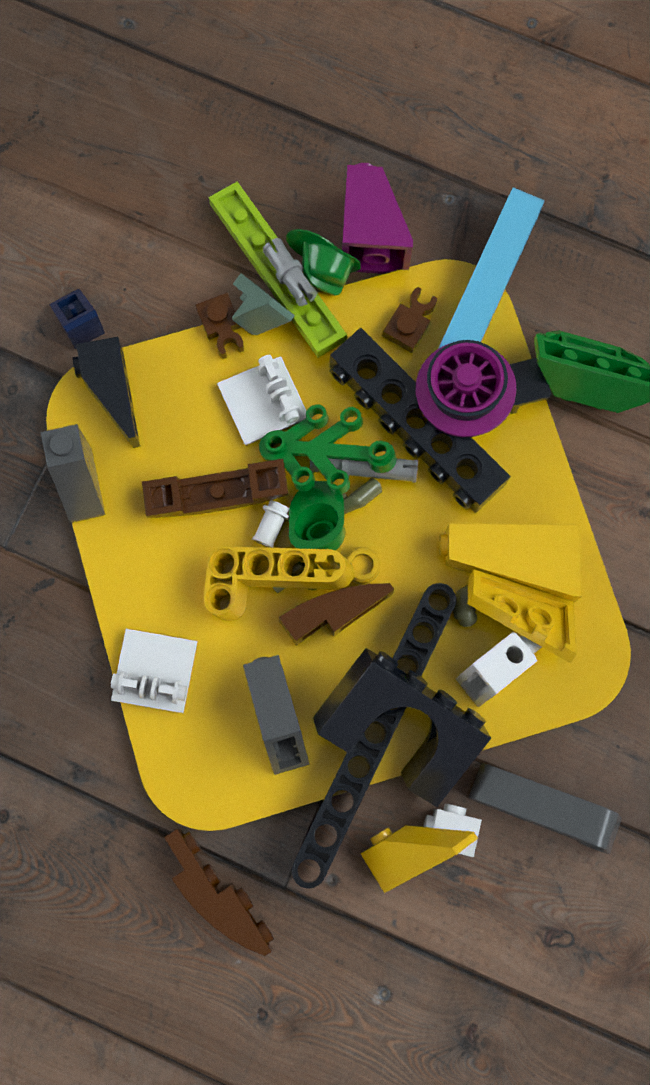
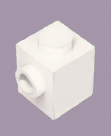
[424,804,482,857]

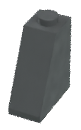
[40,424,106,523]
[243,655,310,775]

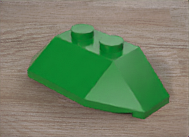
[534,330,650,413]

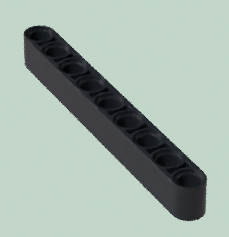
[292,583,456,889]

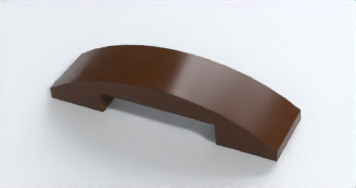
[142,459,289,518]

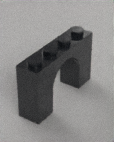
[313,648,491,807]

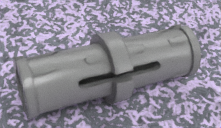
[263,238,317,306]

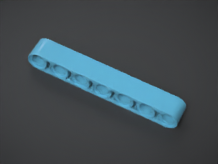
[438,187,545,349]

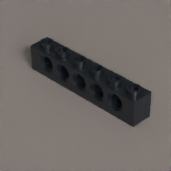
[330,327,511,513]

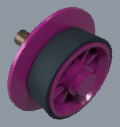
[416,340,516,437]

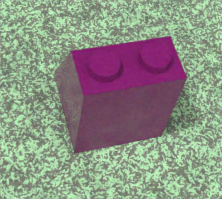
[342,163,413,274]

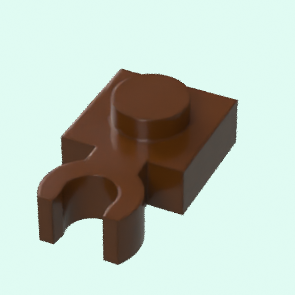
[382,287,437,353]
[195,293,244,359]

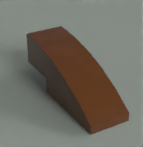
[279,583,394,646]

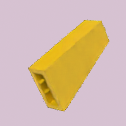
[439,523,582,602]

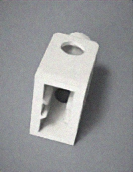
[456,632,542,707]

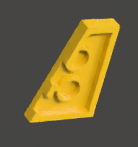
[467,569,577,663]

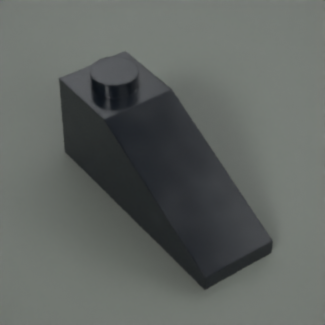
[72,336,140,448]

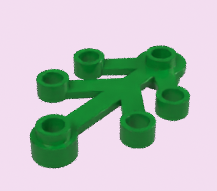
[259,405,397,495]

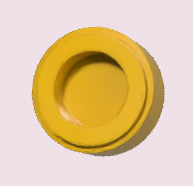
[346,547,381,584]

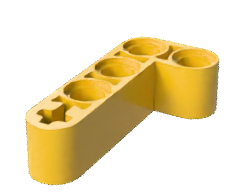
[203,546,354,621]

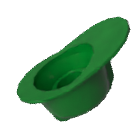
[286,229,361,296]
[289,481,346,550]

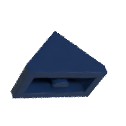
[49,289,105,349]

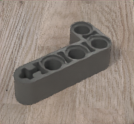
[468,763,622,854]

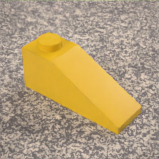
[361,825,478,893]

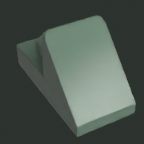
[232,273,295,335]

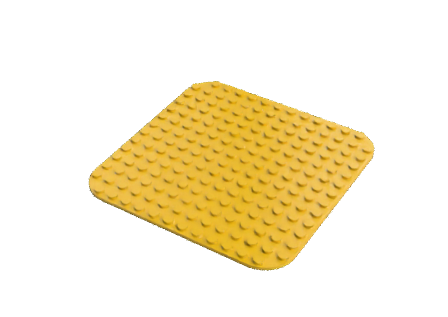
[46,259,631,831]

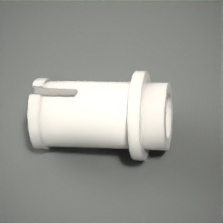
[252,500,290,548]

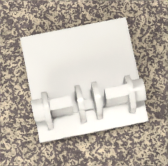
[217,354,306,446]
[111,629,198,713]

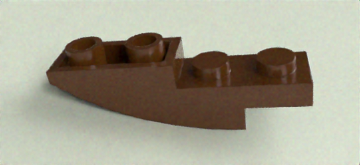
[164,829,274,956]

